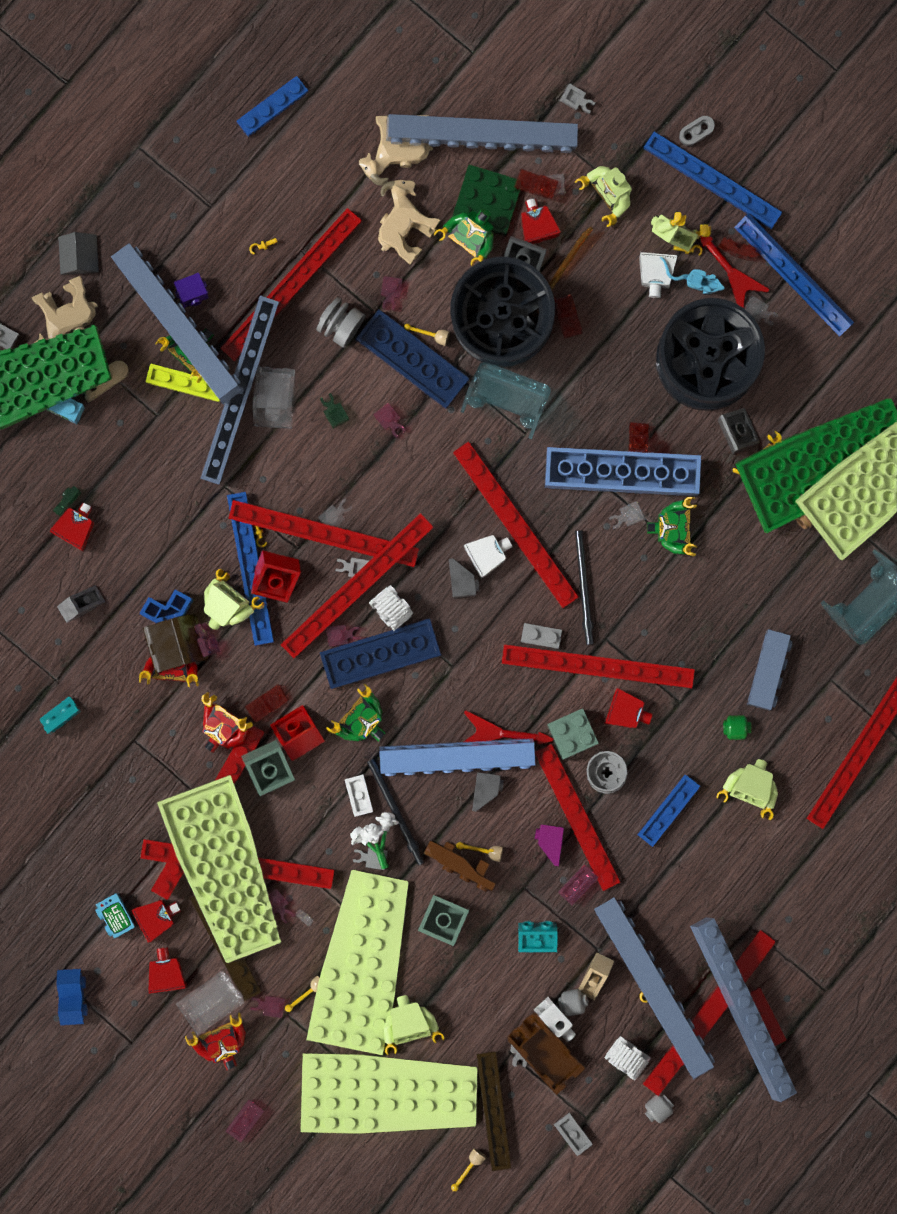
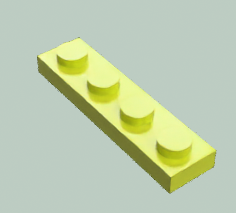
[145,364,220,402]

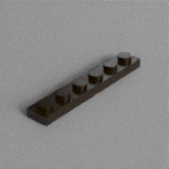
[190,896,261,1001]
[477,1051,511,1171]

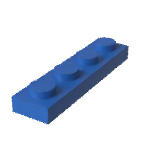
[237,76,308,137]
[637,774,700,847]

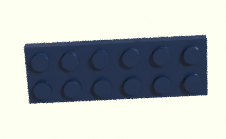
[356,310,469,409]
[319,619,441,689]

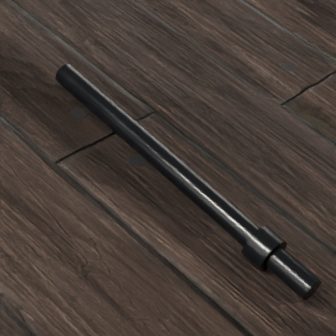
[575,530,594,645]
[367,759,425,866]

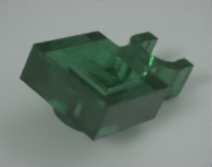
[320,393,349,429]
[53,486,82,516]

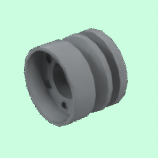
[316,297,365,348]
[586,751,627,794]

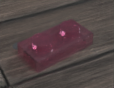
[558,864,598,905]
[226,1099,264,1143]

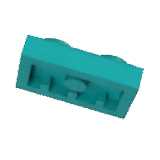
[40,697,81,735]
[518,921,557,952]

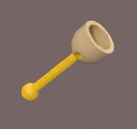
[404,324,450,346]
[456,842,503,862]
[285,975,320,1012]
[451,1148,486,1191]

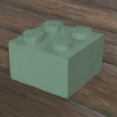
[547,708,599,760]
[241,740,295,796]
[418,895,469,946]

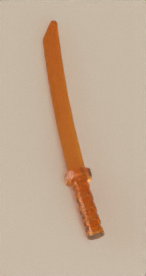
[529,227,593,319]

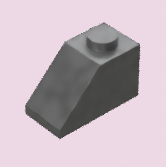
[449,558,479,598]
[57,585,105,623]
[472,773,504,812]

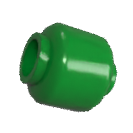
[723,715,751,740]

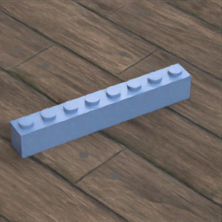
[380,739,535,776]

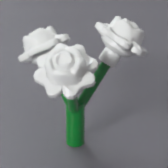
[350,812,399,869]

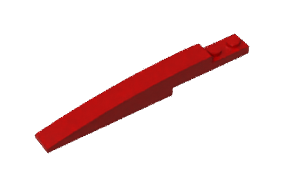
[642,930,775,1096]

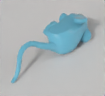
[660,257,725,294]

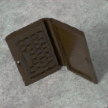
[143,614,209,673]

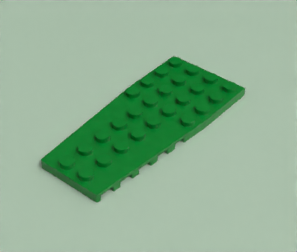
[0,325,112,430]
[735,398,897,533]

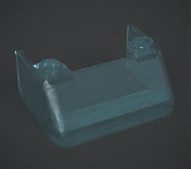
[460,362,551,439]
[821,549,897,645]

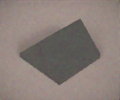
[58,232,99,275]
[504,236,547,271]
[718,408,760,454]

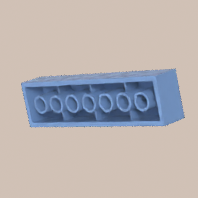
[545,447,701,496]

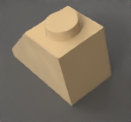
[578,953,614,1000]

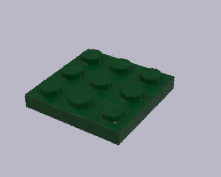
[452,164,523,236]

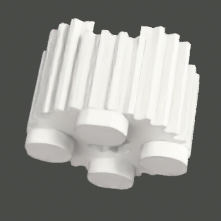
[369,585,413,631]
[604,1036,651,1080]

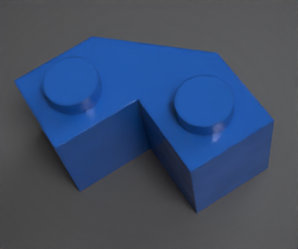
[139,590,194,623]
[56,969,88,1025]

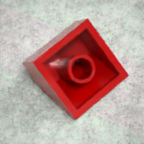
[251,550,301,603]
[270,705,325,761]

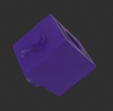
[174,273,208,308]

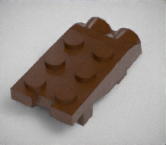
[424,841,495,892]
[507,1013,585,1095]

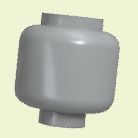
[559,989,588,1016]
[645,1095,674,1123]

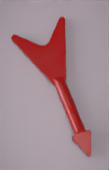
[699,236,769,308]
[463,710,553,744]

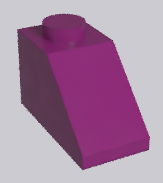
[535,825,564,866]

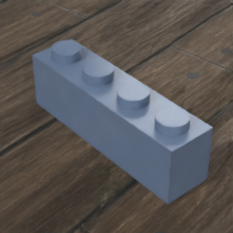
[747,630,792,711]

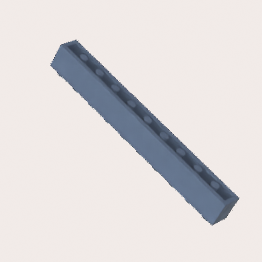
[386,114,578,153]
[111,244,241,404]
[200,296,279,485]
[594,898,715,1080]
[690,917,797,1102]

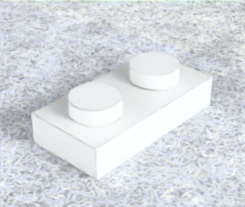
[345,775,373,817]

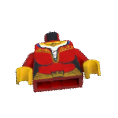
[139,656,199,687]
[202,692,253,753]
[185,1013,246,1070]

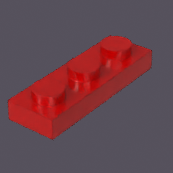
[750,987,786,1046]

